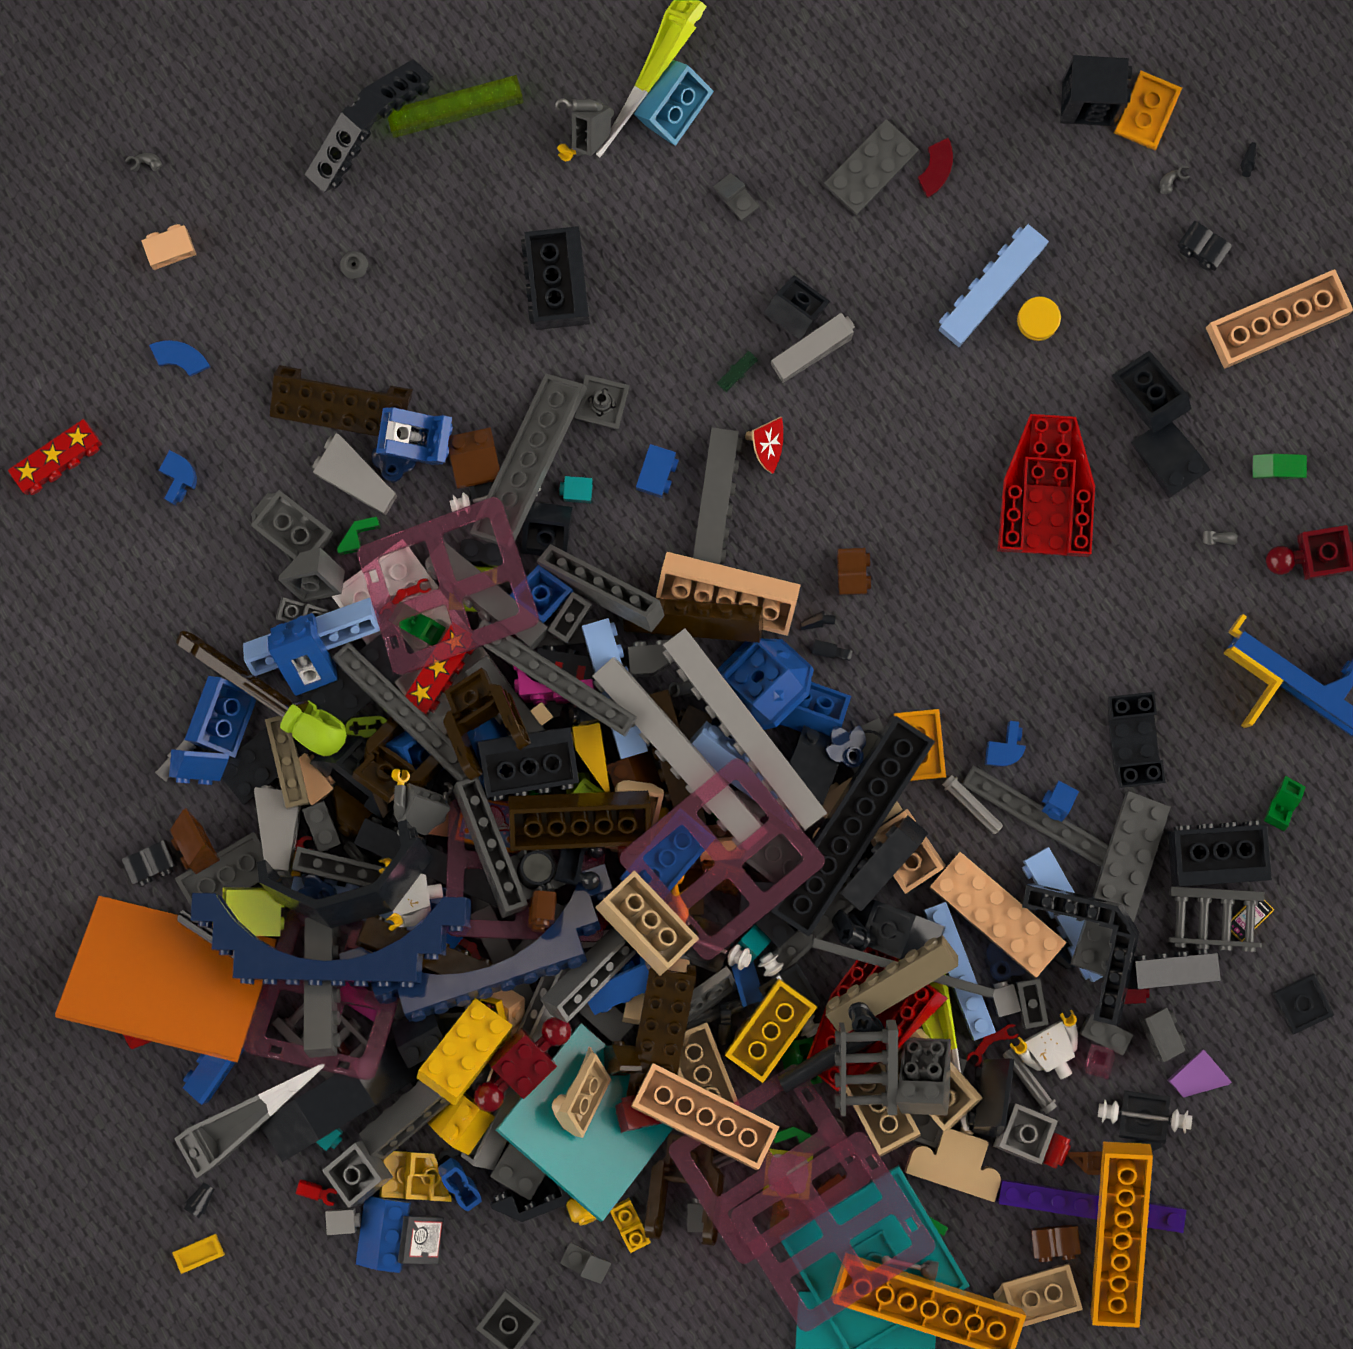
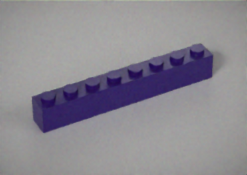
[996,1179,1187,1233]

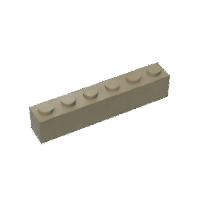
[826,935,958,1033]

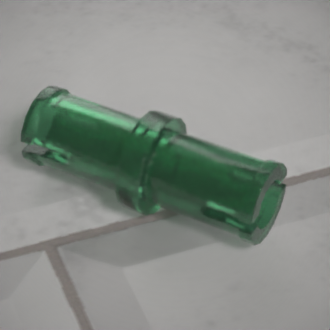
[716,350,758,393]

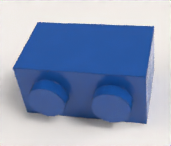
[636,444,679,498]

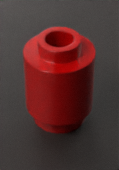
[1044,1132,1071,1169]

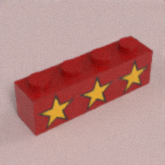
[8,419,102,495]
[405,622,478,716]

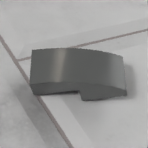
[275,597,328,623]

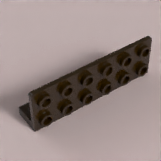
[270,365,413,438]
[627,964,696,1097]

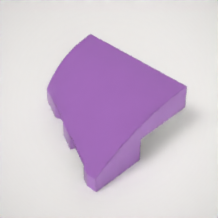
[1167,1049,1231,1098]

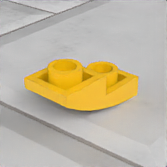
[610,1198,651,1253]

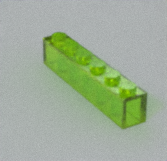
[387,75,524,138]

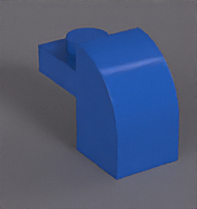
[159,450,197,506]
[985,721,1026,767]

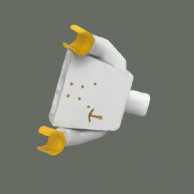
[379,858,443,931]
[1010,1010,1078,1080]

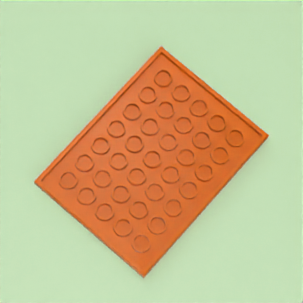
[55,896,277,1063]

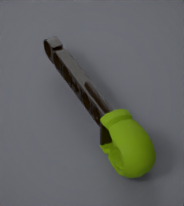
[176,631,346,756]

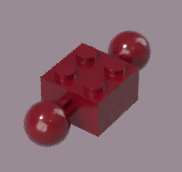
[1266,525,1353,580]
[474,1016,571,1112]

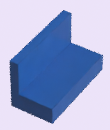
[731,961,764,1007]

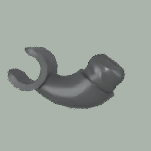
[125,153,162,172]
[1159,166,1190,194]
[1203,531,1239,545]

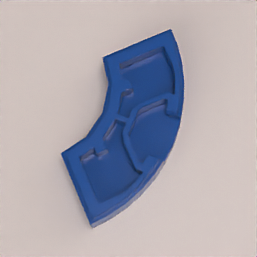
[149,341,210,377]

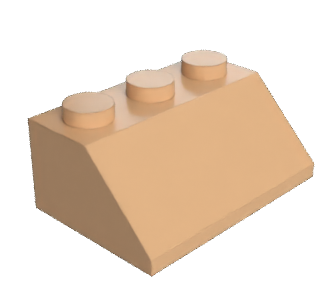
[871,809,946,894]

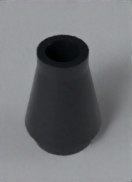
[183,1182,215,1218]

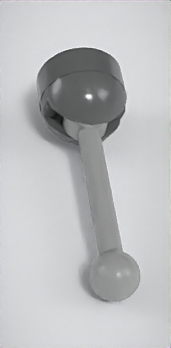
[882,1255,939,1280]

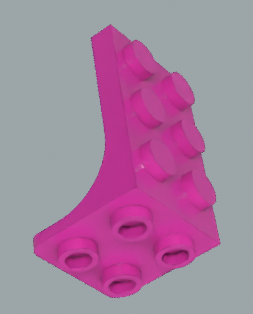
[513,666,598,706]

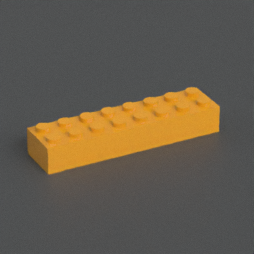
[1090,1142,1153,1328]
[831,1253,1026,1349]

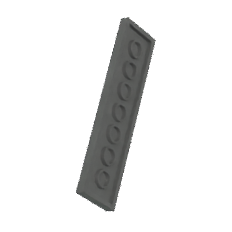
[470,374,587,548]
[1071,791,1171,977]

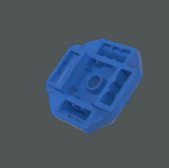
[717,638,814,730]

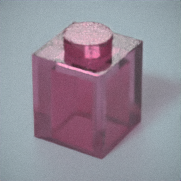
[1085,1044,1115,1080]

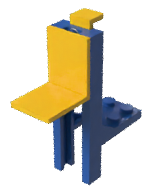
[1223,614,1353,737]

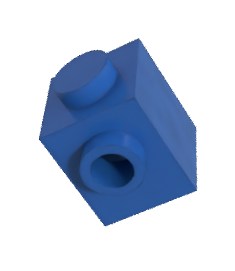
[1042,781,1079,822]

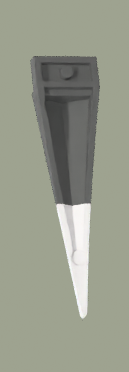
[174,1064,325,1179]

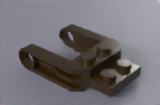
[443,668,531,780]
[352,717,444,803]
[645,1134,725,1246]

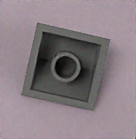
[278,548,345,602]
[1139,1007,1186,1062]

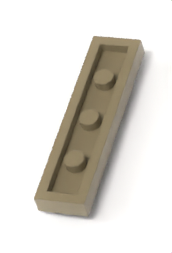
[265,716,310,809]

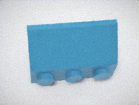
[634,60,714,146]

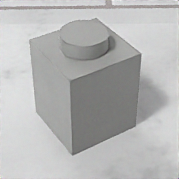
[991,981,1021,1017]
[325,1208,361,1235]

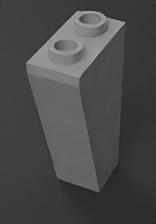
[771,313,855,383]
[313,433,397,516]
[254,785,302,877]

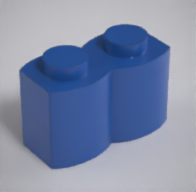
[438,1158,482,1211]

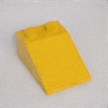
[571,723,611,792]
[428,1093,495,1155]

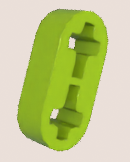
[345,716,387,738]

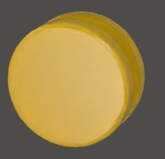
[1017,297,1061,341]

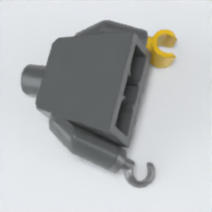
[555,98,614,162]
[392,769,453,835]

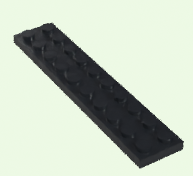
[221,625,422,805]

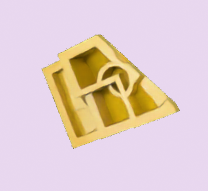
[379,1151,452,1202]

